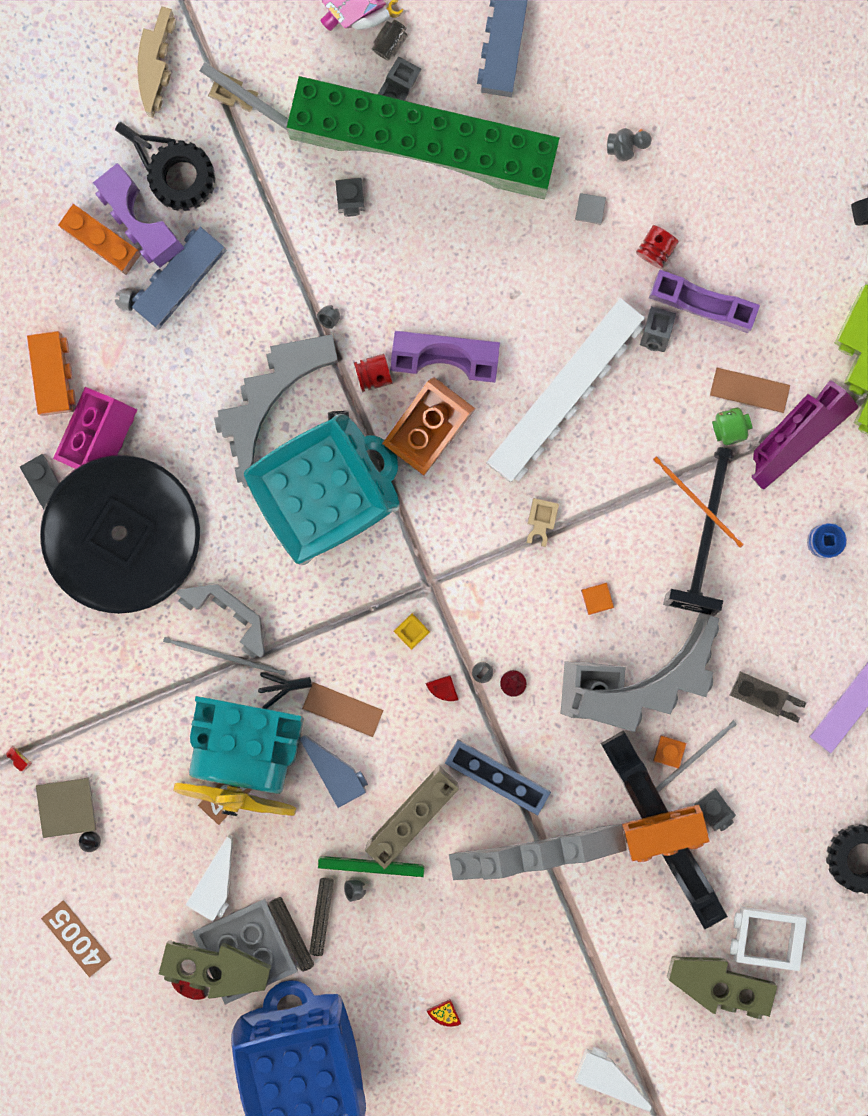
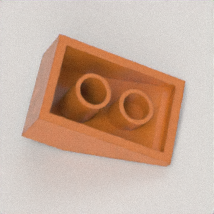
[382,377,476,475]

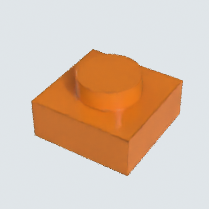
[653,735,687,769]

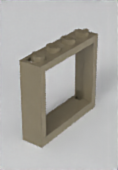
[365,765,459,869]

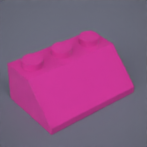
[53,387,138,469]

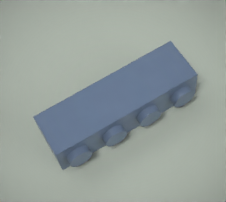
[477,0,528,98]
[132,226,227,330]
[445,739,551,816]

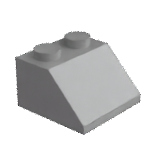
[560,661,626,719]

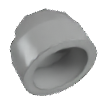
[115,289,136,311]

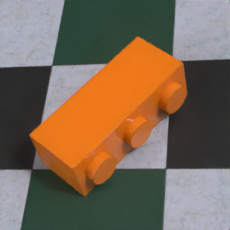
[58,204,141,275]
[27,331,76,416]
[622,804,710,862]

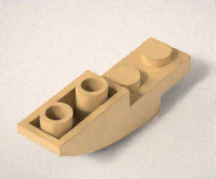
[137,6,176,118]

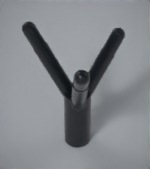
[115,122,176,171]
[258,672,312,709]

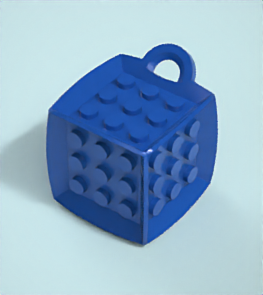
[231,980,366,1116]

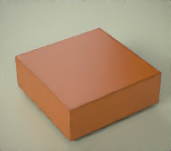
[581,583,614,615]

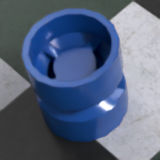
[807,523,847,559]

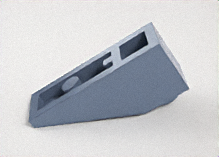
[299,735,368,808]

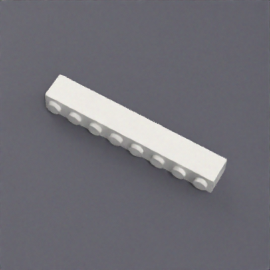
[486,298,645,483]

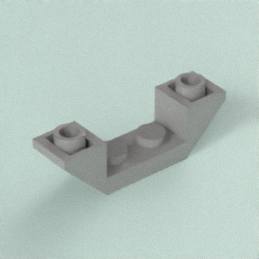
[176,584,265,658]

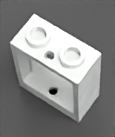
[730,907,807,971]

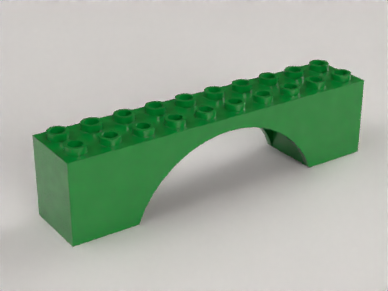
[286,76,560,200]

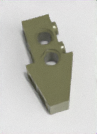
[159,940,272,999]
[667,956,777,1019]

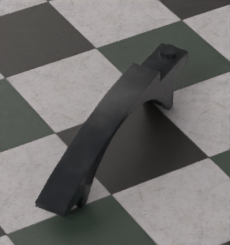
[600,730,728,930]

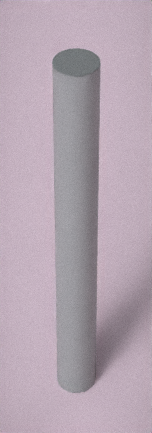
[199,62,288,130]

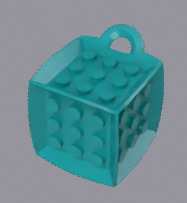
[244,414,400,565]

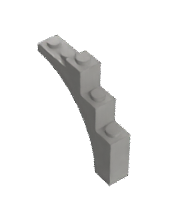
[214,334,338,488]
[568,613,720,732]
[449,824,627,880]

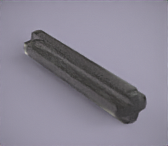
[309,877,334,956]
[269,897,314,972]

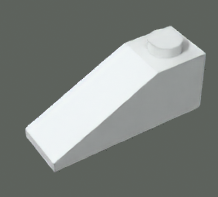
[186,835,233,922]
[574,1047,652,1112]

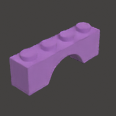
[93,163,185,268]
[649,270,760,333]
[390,331,500,383]

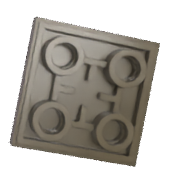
[36,778,96,838]

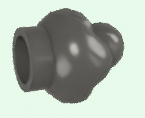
[607,128,652,162]

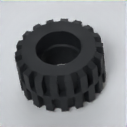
[147,140,215,211]
[826,824,868,894]

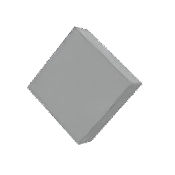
[575,193,606,225]

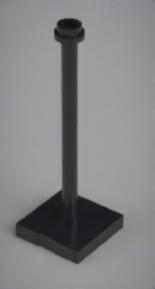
[663,447,734,616]

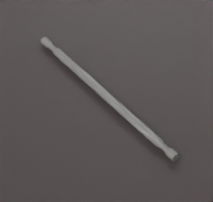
[163,637,286,676]
[656,720,737,792]

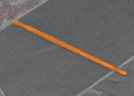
[653,456,744,548]

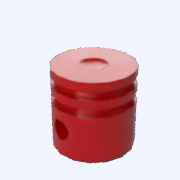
[636,225,679,269]
[354,354,393,392]

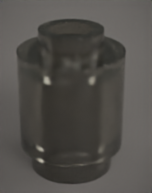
[371,20,408,61]

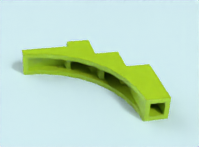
[834,284,868,435]

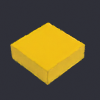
[393,613,430,650]

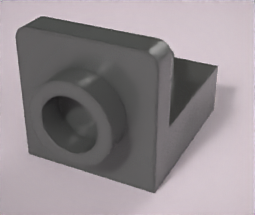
[335,178,365,217]
[640,306,676,352]
[694,788,736,831]

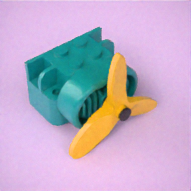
[173,696,304,816]

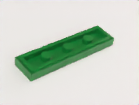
[318,856,424,877]

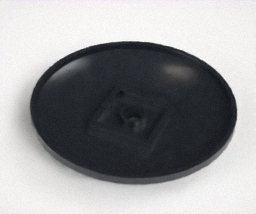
[40,455,200,614]

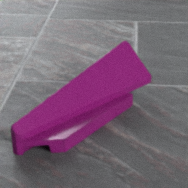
[752,380,858,489]

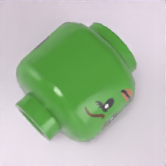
[712,407,753,445]

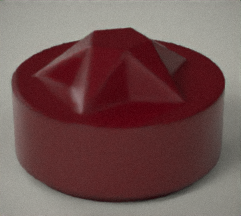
[500,670,527,697]

